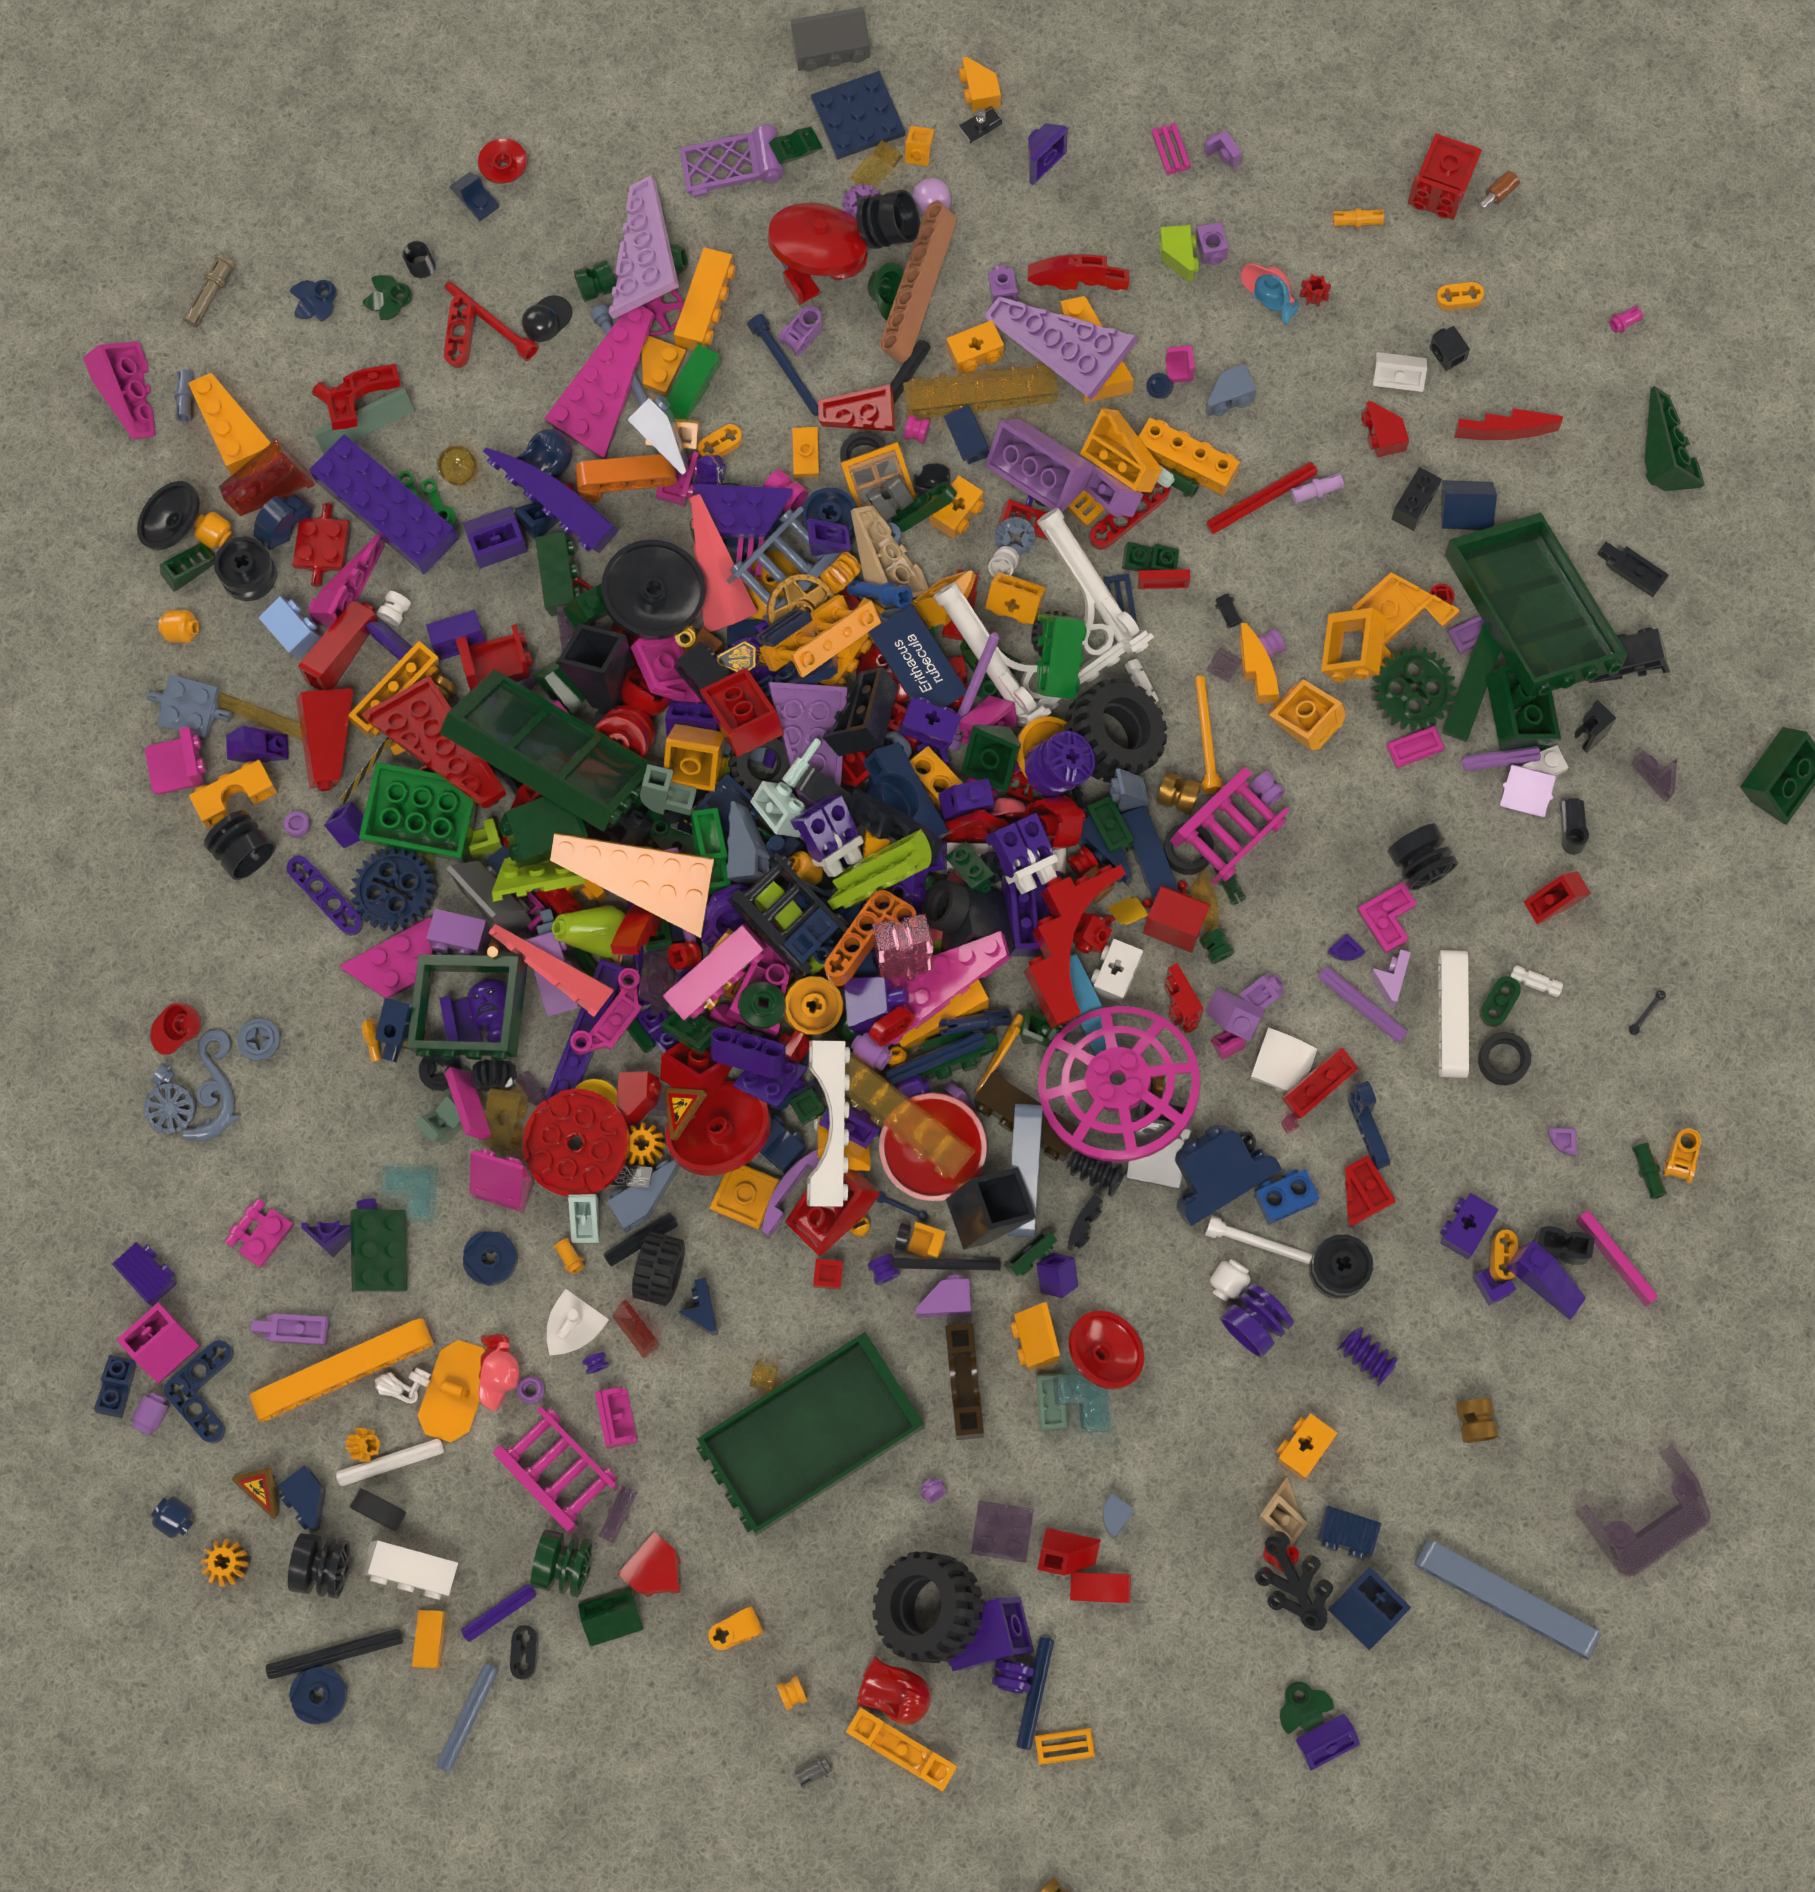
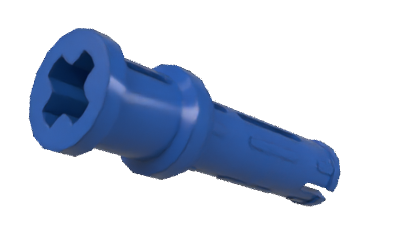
[847,579,913,609]

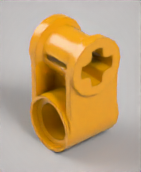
[1663,1128,1701,1184]
[708,1606,764,1651]

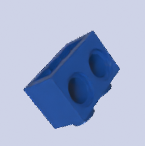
[1254,1169,1320,1225]

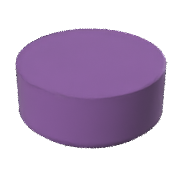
[283,811,311,838]

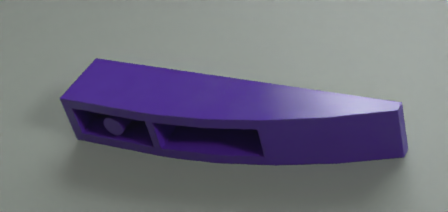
[483,448,619,553]

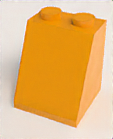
[664,724,726,791]

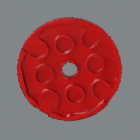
[522,1089,630,1197]

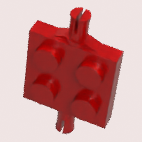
[292,503,351,587]

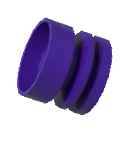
[1025,731,1095,797]
[1220,1284,1294,1358]

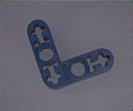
[1348,1081,1390,1170]
[164,1340,234,1444]

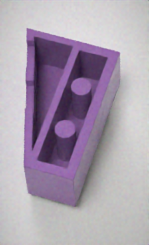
[525,932,579,1017]

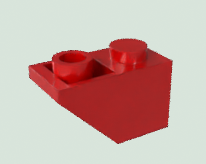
[1361,401,1409,457]
[1037,1527,1101,1576]

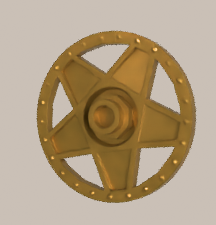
[767,574,834,626]

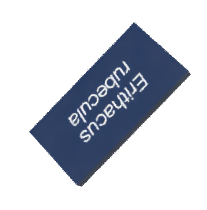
[868,604,967,708]

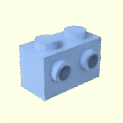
[259,596,321,658]

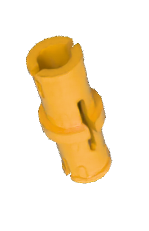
[1332,208,1384,228]

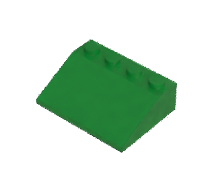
[359,762,476,863]

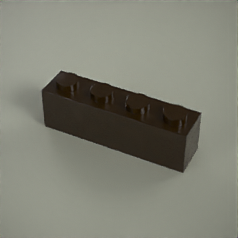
[974,1072,1077,1162]

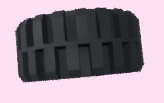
[1064,678,1167,783]
[872,1551,984,1663]

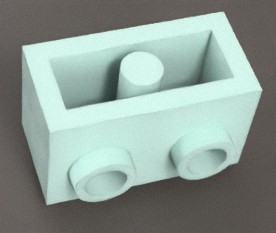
[750,781,806,837]

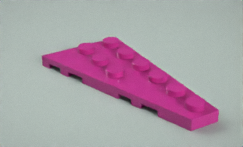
[544,305,655,459]
[867,931,1010,1046]

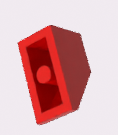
[1524,871,1591,924]
[616,1071,661,1131]

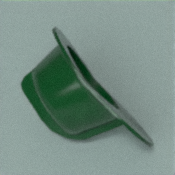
[868,263,903,321]

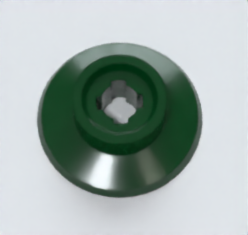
[738,981,786,1029]

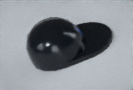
[522,295,573,342]

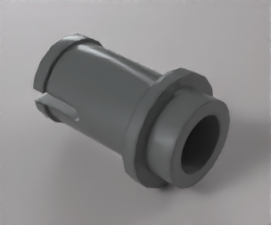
[794,1756,832,1788]

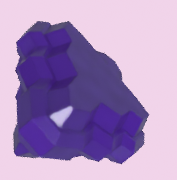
[694,455,727,495]

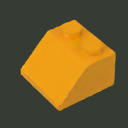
[1010,1302,1060,1371]

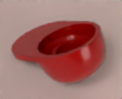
[150,1003,201,1055]

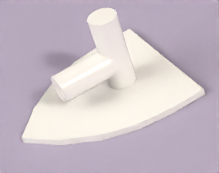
[546,1289,609,1356]

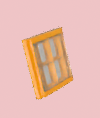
[840,442,916,508]

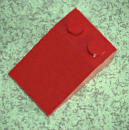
[700,667,784,757]
[785,1169,881,1256]

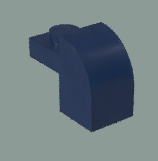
[253,495,312,550]

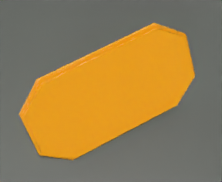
[417,1340,485,1443]

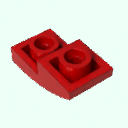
[1070,1572,1131,1603]

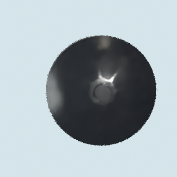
[601,540,706,640]

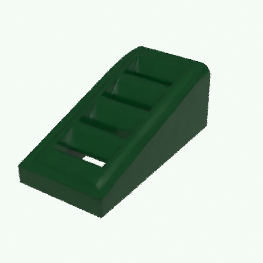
[159,543,215,592]

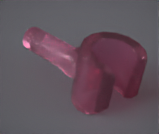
[1281,1113,1300,1134]

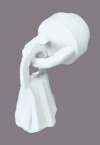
[375,1367,431,1404]

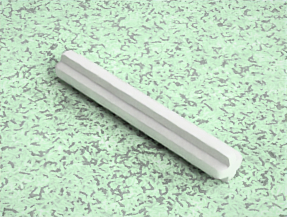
[336,1439,444,1486]

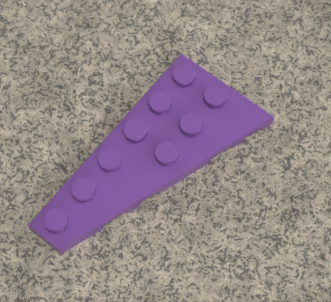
[984,296,1139,400]
[768,682,847,810]

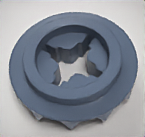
[995,517,1035,558]
[237,1019,281,1061]

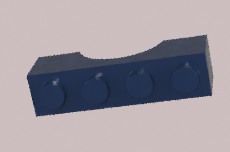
[863,742,949,839]

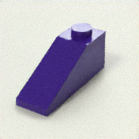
[1506,1240,1586,1320]

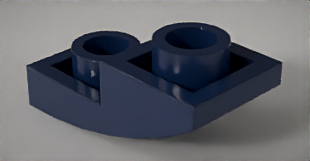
[94,1355,136,1418]

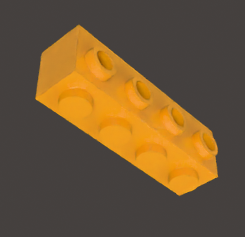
[673,247,736,351]
[1138,417,1240,496]
[813,597,885,687]
[348,641,440,739]

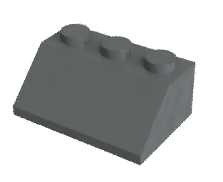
[791,7,870,71]
[446,861,532,935]

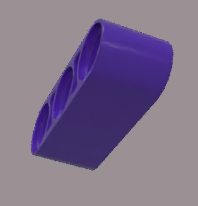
[710,1027,786,1078]

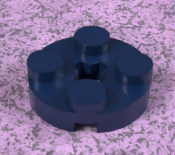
[463,1231,518,1287]
[289,1667,347,1725]

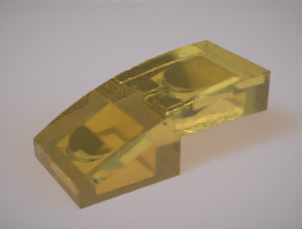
[851,140,903,189]

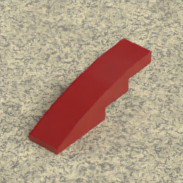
[1454,408,1563,440]
[610,904,662,955]

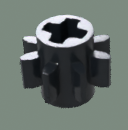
[980,851,1005,884]

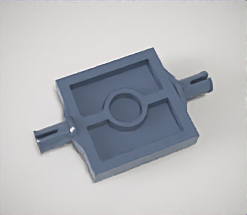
[146,674,232,738]

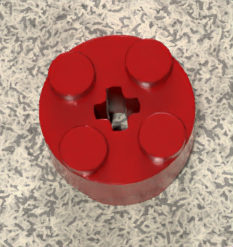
[1023,795,1085,851]

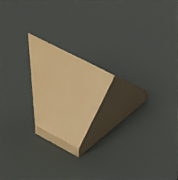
[1257,1477,1308,1545]

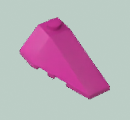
[83,341,155,440]
[309,535,385,628]

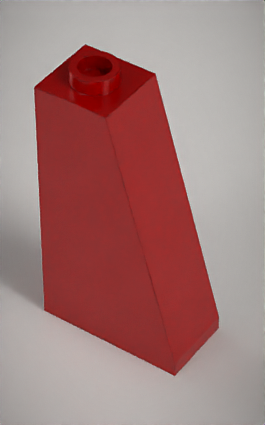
[298,600,378,690]
[296,688,353,791]

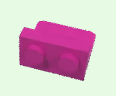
[145,726,206,795]

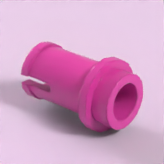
[1609,305,1643,333]

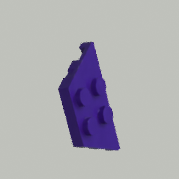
[694,483,793,539]

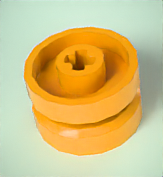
[784,976,843,1035]

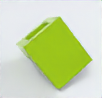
[469,818,503,858]

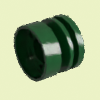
[530,1529,592,1598]

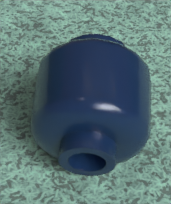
[151,1496,194,1538]

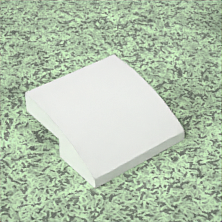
[1250,1028,1317,1094]

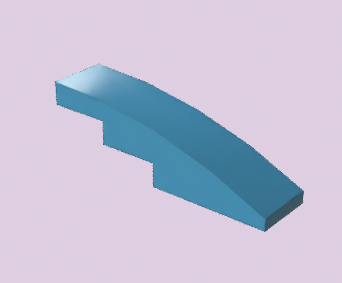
[1070,954,1121,1057]

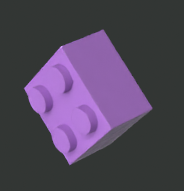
[426,909,492,956]

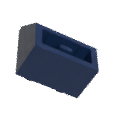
[1328,1567,1411,1650]

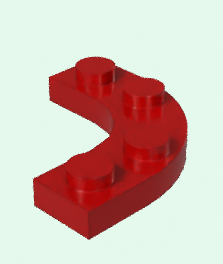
[327,364,401,430]

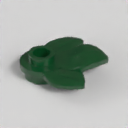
[363,275,412,320]
[1280,1682,1334,1734]

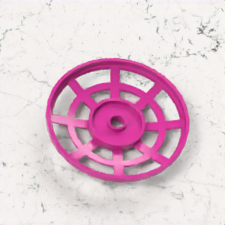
[1038,1006,1201,1162]

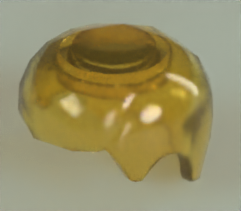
[437,446,478,487]

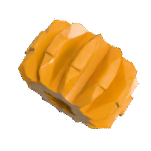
[818,552,861,594]
[627,1122,666,1167]
[200,1539,249,1587]

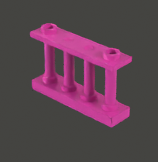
[1170,767,1290,885]
[492,1406,618,1535]

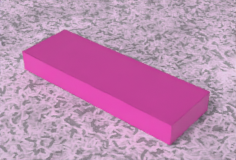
[445,1067,492,1140]

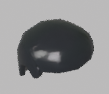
[913,463,951,497]

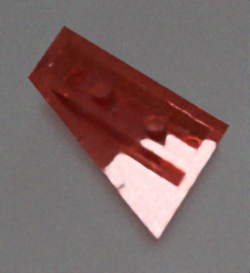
[219,439,315,517]

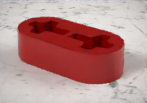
[869,1006,915,1046]

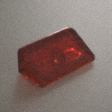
[613,1300,659,1358]

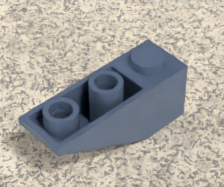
[1108,768,1149,814]
[726,801,770,884]
[607,1159,680,1233]

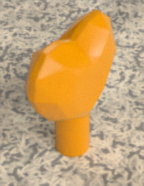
[362,1017,381,1062]

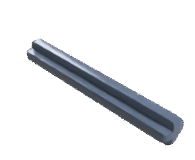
[436,1663,498,1771]

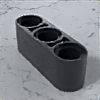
[795,766,860,829]

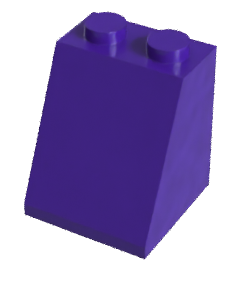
[947,1597,1034,1671]

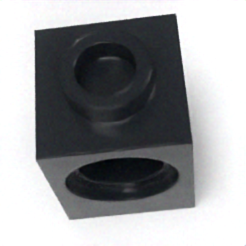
[1429,326,1470,371]

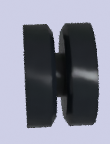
[214,536,277,602]
[1308,1234,1373,1299]

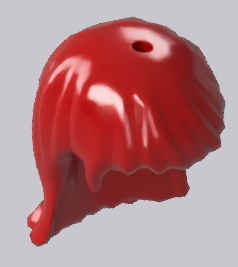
[857,1656,931,1725]

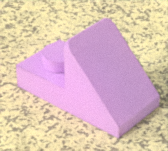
[1370,950,1411,1008]

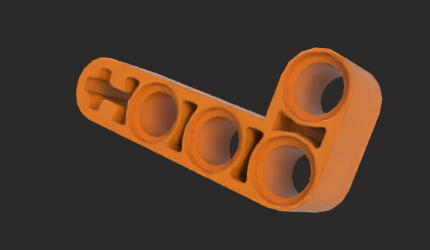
[575,454,677,503]
[824,890,918,986]

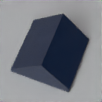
[1441,480,1497,530]

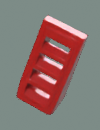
[997,499,1048,540]

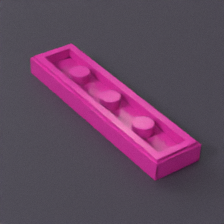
[1576,1210,1658,1307]

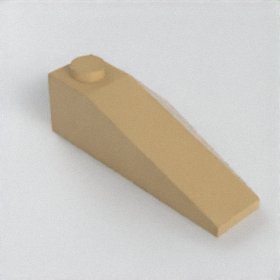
[851,505,929,610]

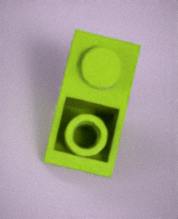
[1159,225,1199,281]

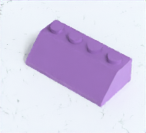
[985,418,1094,512]

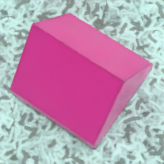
[707,1004,739,1029]
[1210,1031,1245,1060]

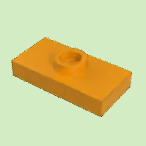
[792,427,819,478]

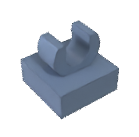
[536,909,554,936]

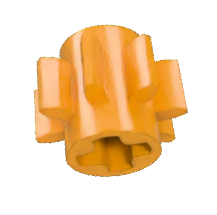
[345,1427,380,1462]

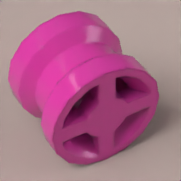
[904,414,930,444]

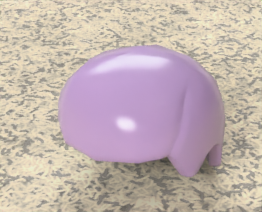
[912,177,951,215]

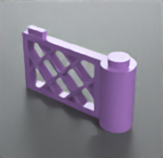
[680,125,784,198]

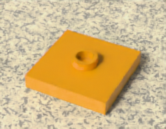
[709,1165,781,1230]

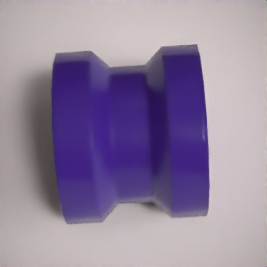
[867,1254,901,1285]

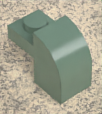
[640,764,697,815]
[415,1094,463,1144]

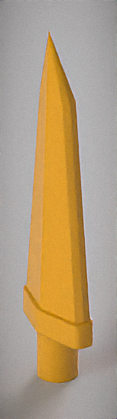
[975,1013,1023,1094]

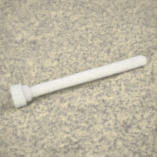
[1205,1215,1312,1264]

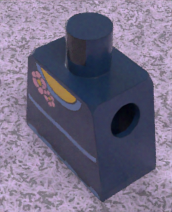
[376,998,412,1063]

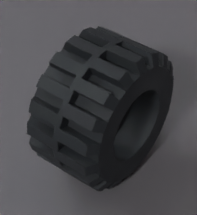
[728,736,790,795]
[632,1231,685,1306]

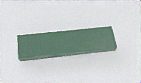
[313,388,415,454]

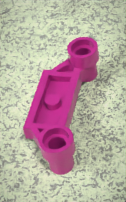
[570,968,642,1055]

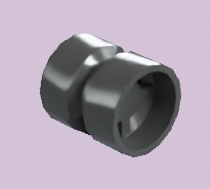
[866,475,914,522]

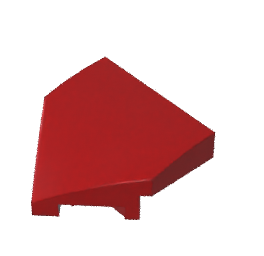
[618,1532,681,1597]

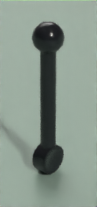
[1629,990,1666,1035]

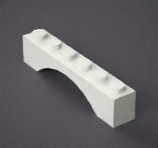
[807,1041,850,1206]

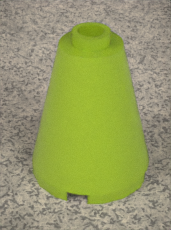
[552,905,625,958]

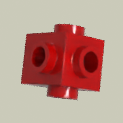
[1072,913,1113,954]

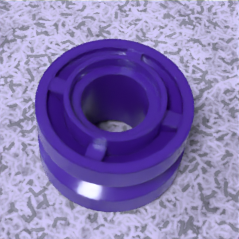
[991,1660,1034,1694]

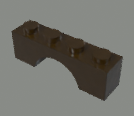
[945,1323,984,1440]

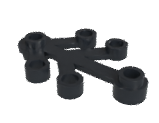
[1255,1531,1333,1631]

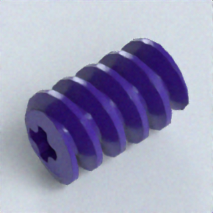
[1336,1327,1398,1387]

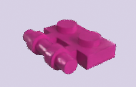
[224,1198,294,1268]

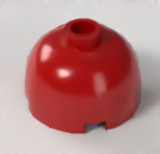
[621,668,672,717]

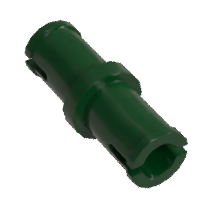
[1632,1143,1667,1200]

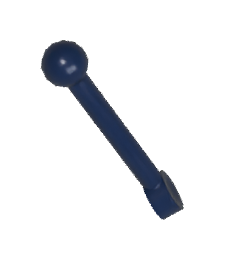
[876,1192,928,1221]

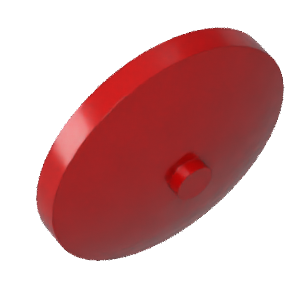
[767,203,867,276]
[665,1081,772,1176]
[879,1092,988,1201]

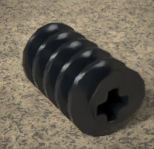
[1066,1150,1127,1197]

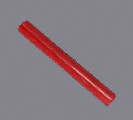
[1206,462,1318,534]

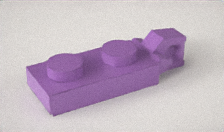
[251,1313,329,1346]

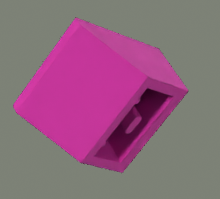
[116,1302,200,1384]

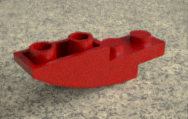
[1027,254,1130,291]

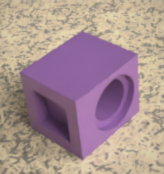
[1196,222,1228,265]

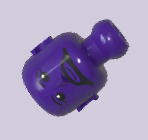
[468,979,507,1043]

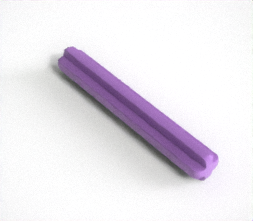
[1319,967,1408,1043]

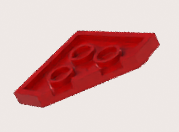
[941,809,1010,844]

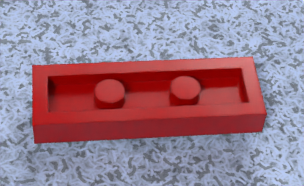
[1281,1048,1359,1119]

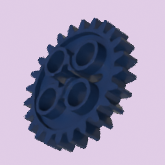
[350,847,437,932]

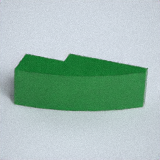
[667,343,721,420]
[691,808,731,895]

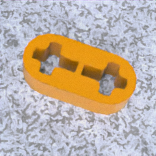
[1436,282,1484,310]
[698,424,742,458]
[1490,1229,1519,1283]

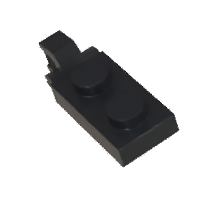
[1597,541,1669,598]

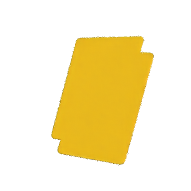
[1107,896,1148,925]

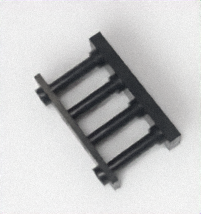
[726,853,848,978]

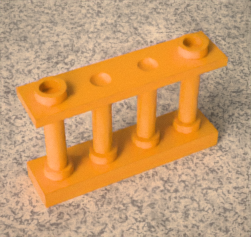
[759,595,881,677]

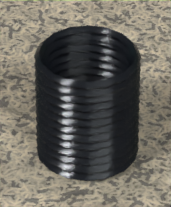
[402,241,435,278]

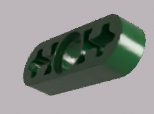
[891,481,957,532]

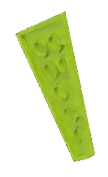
[492,847,660,902]

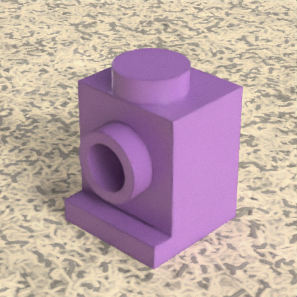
[988,265,1018,305]

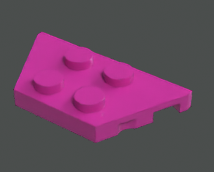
[631,636,704,704]
[340,917,434,999]

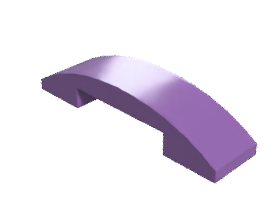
[763,1150,821,1239]

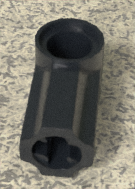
[1560,798,1589,855]

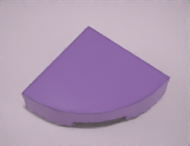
[943,1082,975,1110]
[1548,1128,1577,1156]

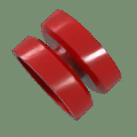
[594,705,656,771]

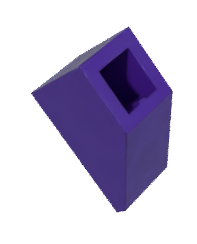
[226,726,289,763]

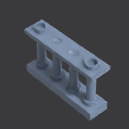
[726,506,841,623]

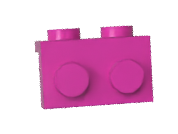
[655,451,699,507]

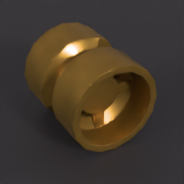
[1156,772,1202,815]
[1456,1398,1499,1443]

